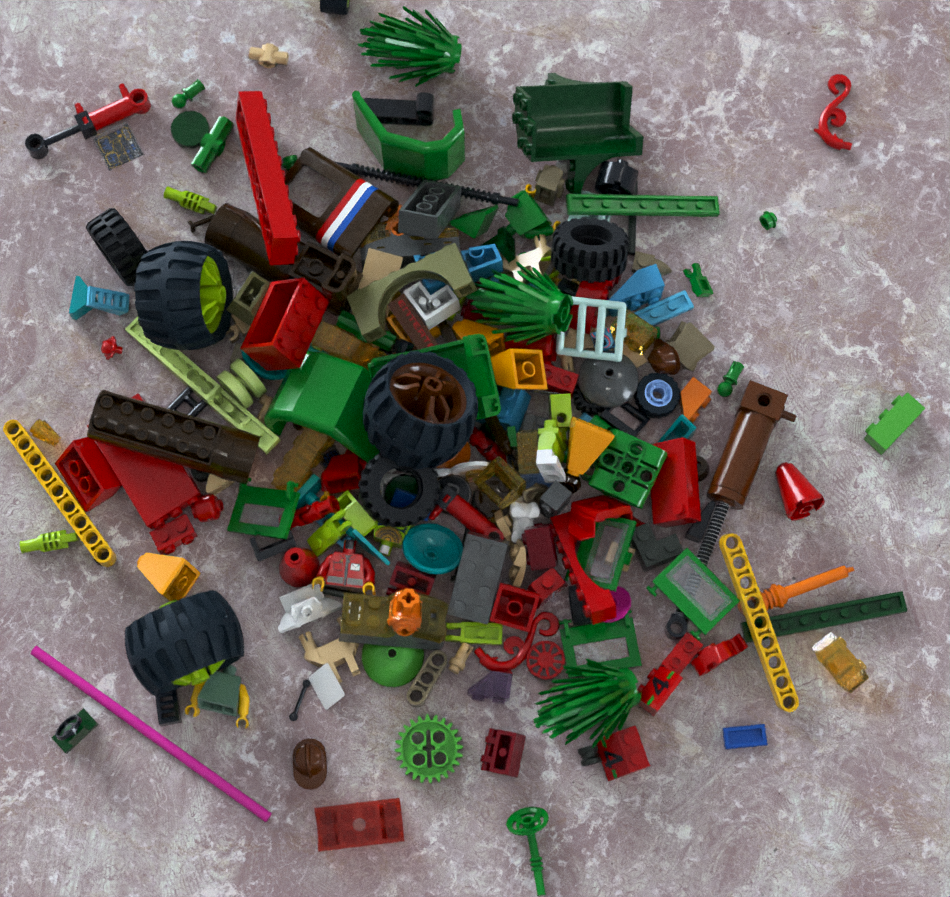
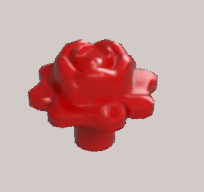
[101,336,123,360]

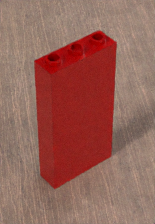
[87,393,203,529]

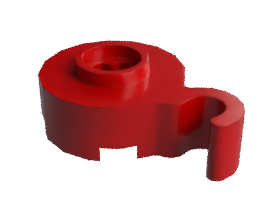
[690,633,748,677]

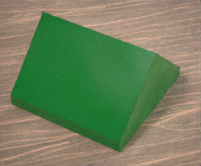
[450,205,499,239]

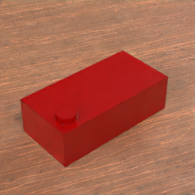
[650,437,701,528]

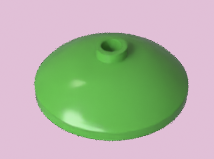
[362,644,424,687]

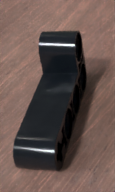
[363,92,435,126]

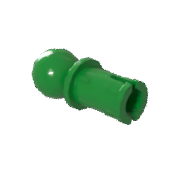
[171,79,205,109]
[717,361,744,397]

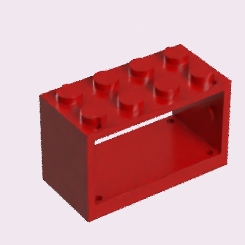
[240,277,329,371]

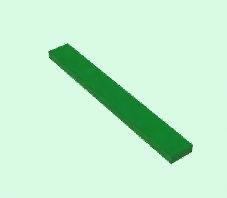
[566,194,720,217]

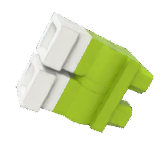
[536,420,567,483]

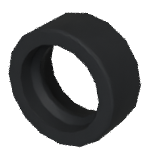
[568,585,591,625]

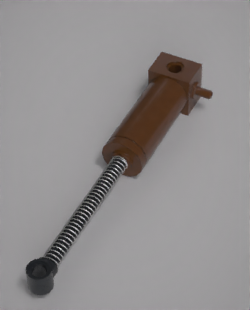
[665,380,797,641]

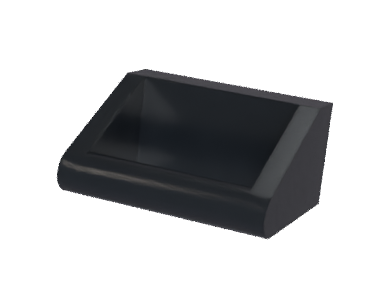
[600,402,651,438]

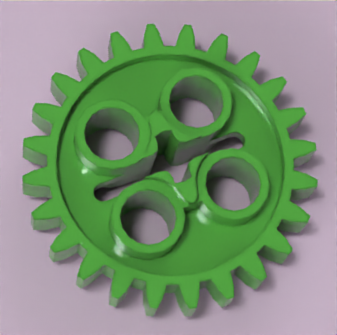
[395,714,463,784]

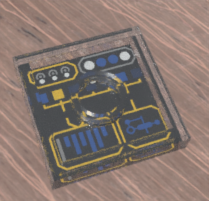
[92,121,144,171]

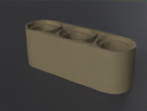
[407,650,447,707]

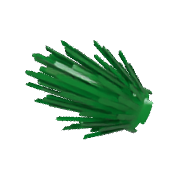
[358,6,462,87]
[466,262,573,345]
[533,658,641,748]

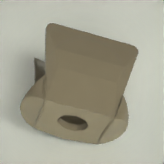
[665,321,715,372]

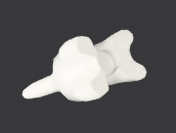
[509,493,540,543]

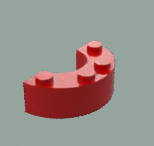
[569,274,622,335]

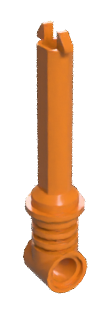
[738,565,855,615]

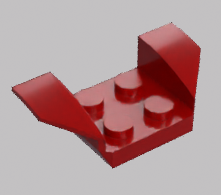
[568,495,645,541]

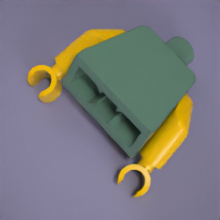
[185,665,250,729]

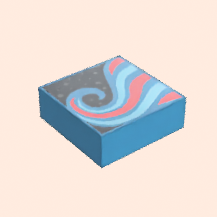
[590,328,615,351]

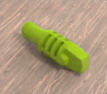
[163,186,218,215]
[20,530,79,554]

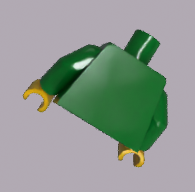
[505,184,561,239]

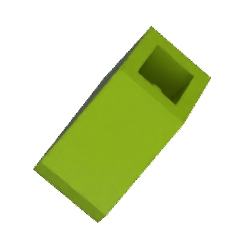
[337,490,377,537]

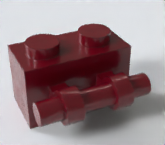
[522,523,558,571]
[386,560,437,601]
[480,728,526,778]

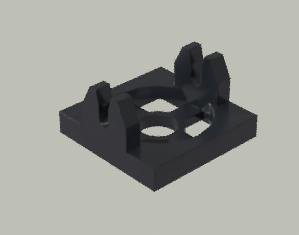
[249,529,296,562]

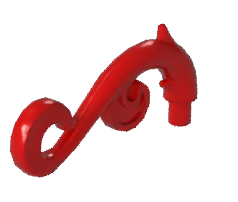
[814,74,852,150]
[474,612,559,676]

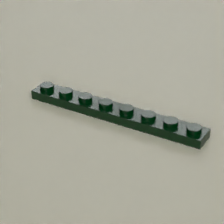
[740,591,908,643]

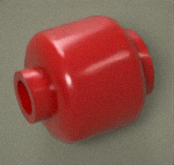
[191,494,224,523]

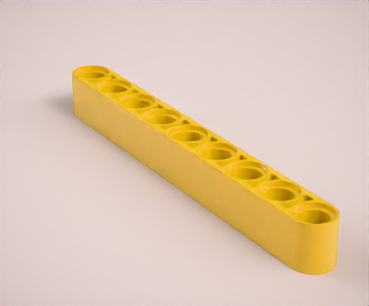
[3,419,116,567]
[719,533,799,712]

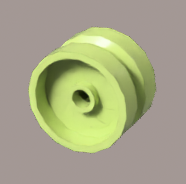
[216,358,267,409]

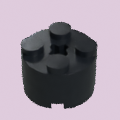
[595,159,639,195]

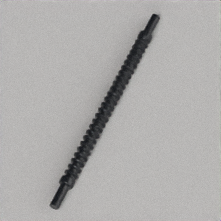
[334,161,519,207]

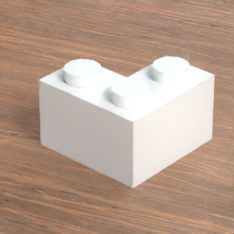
[403,281,461,330]

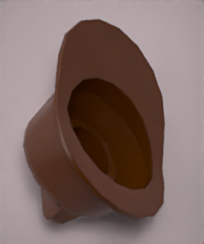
[647,338,681,375]
[293,738,327,790]

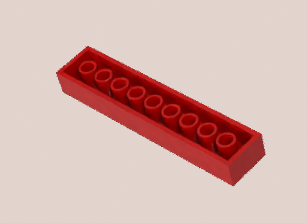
[235,91,301,265]

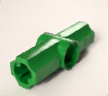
[191,116,234,173]
[336,310,397,352]

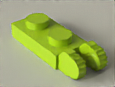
[306,510,352,557]
[445,622,503,645]

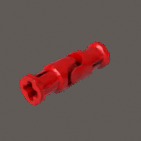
[469,426,509,472]
[279,495,340,530]

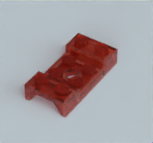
[314,798,405,852]

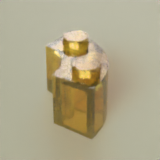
[811,632,869,694]

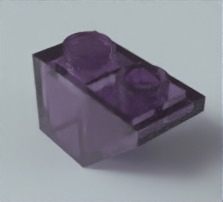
[468,671,513,704]

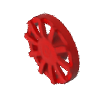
[526,641,565,680]

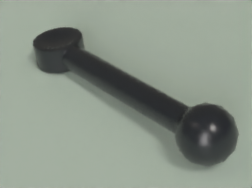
[289,679,311,721]

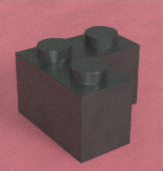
[631,523,684,572]

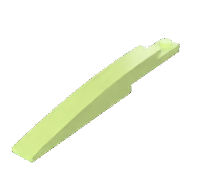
[125,316,281,455]

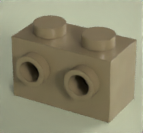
[535,164,565,207]

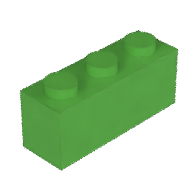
[864,392,925,455]

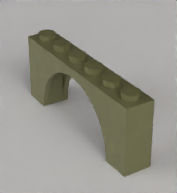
[347,243,478,343]

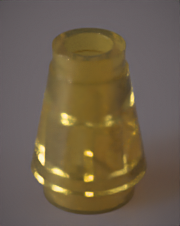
[30,419,61,447]

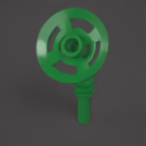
[506,807,549,897]

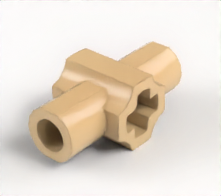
[249,43,289,69]

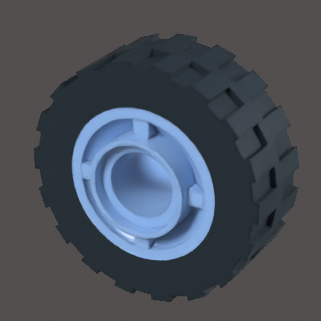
[634,373,680,419]

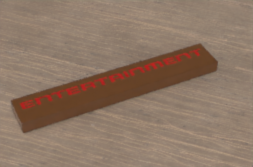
[388,294,439,350]

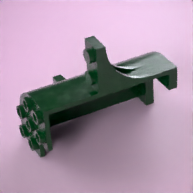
[512,73,644,194]

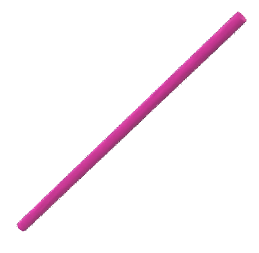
[31,646,272,822]

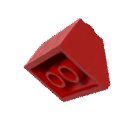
[55,437,122,512]

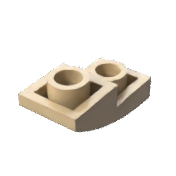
[509,539,526,588]

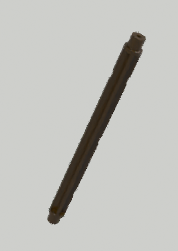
[438,320,513,455]

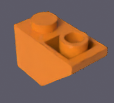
[679,377,712,423]

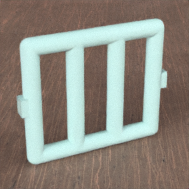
[556,296,627,362]

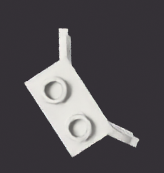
[278,584,342,634]

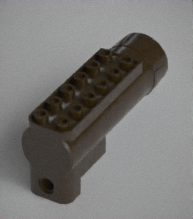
[204,203,363,317]
[87,390,260,485]

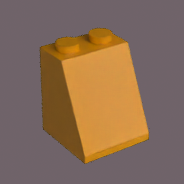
[490,348,548,390]

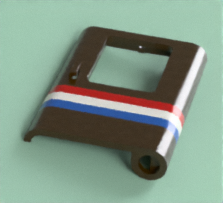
[285,147,399,259]

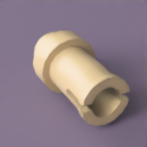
[448,642,474,674]

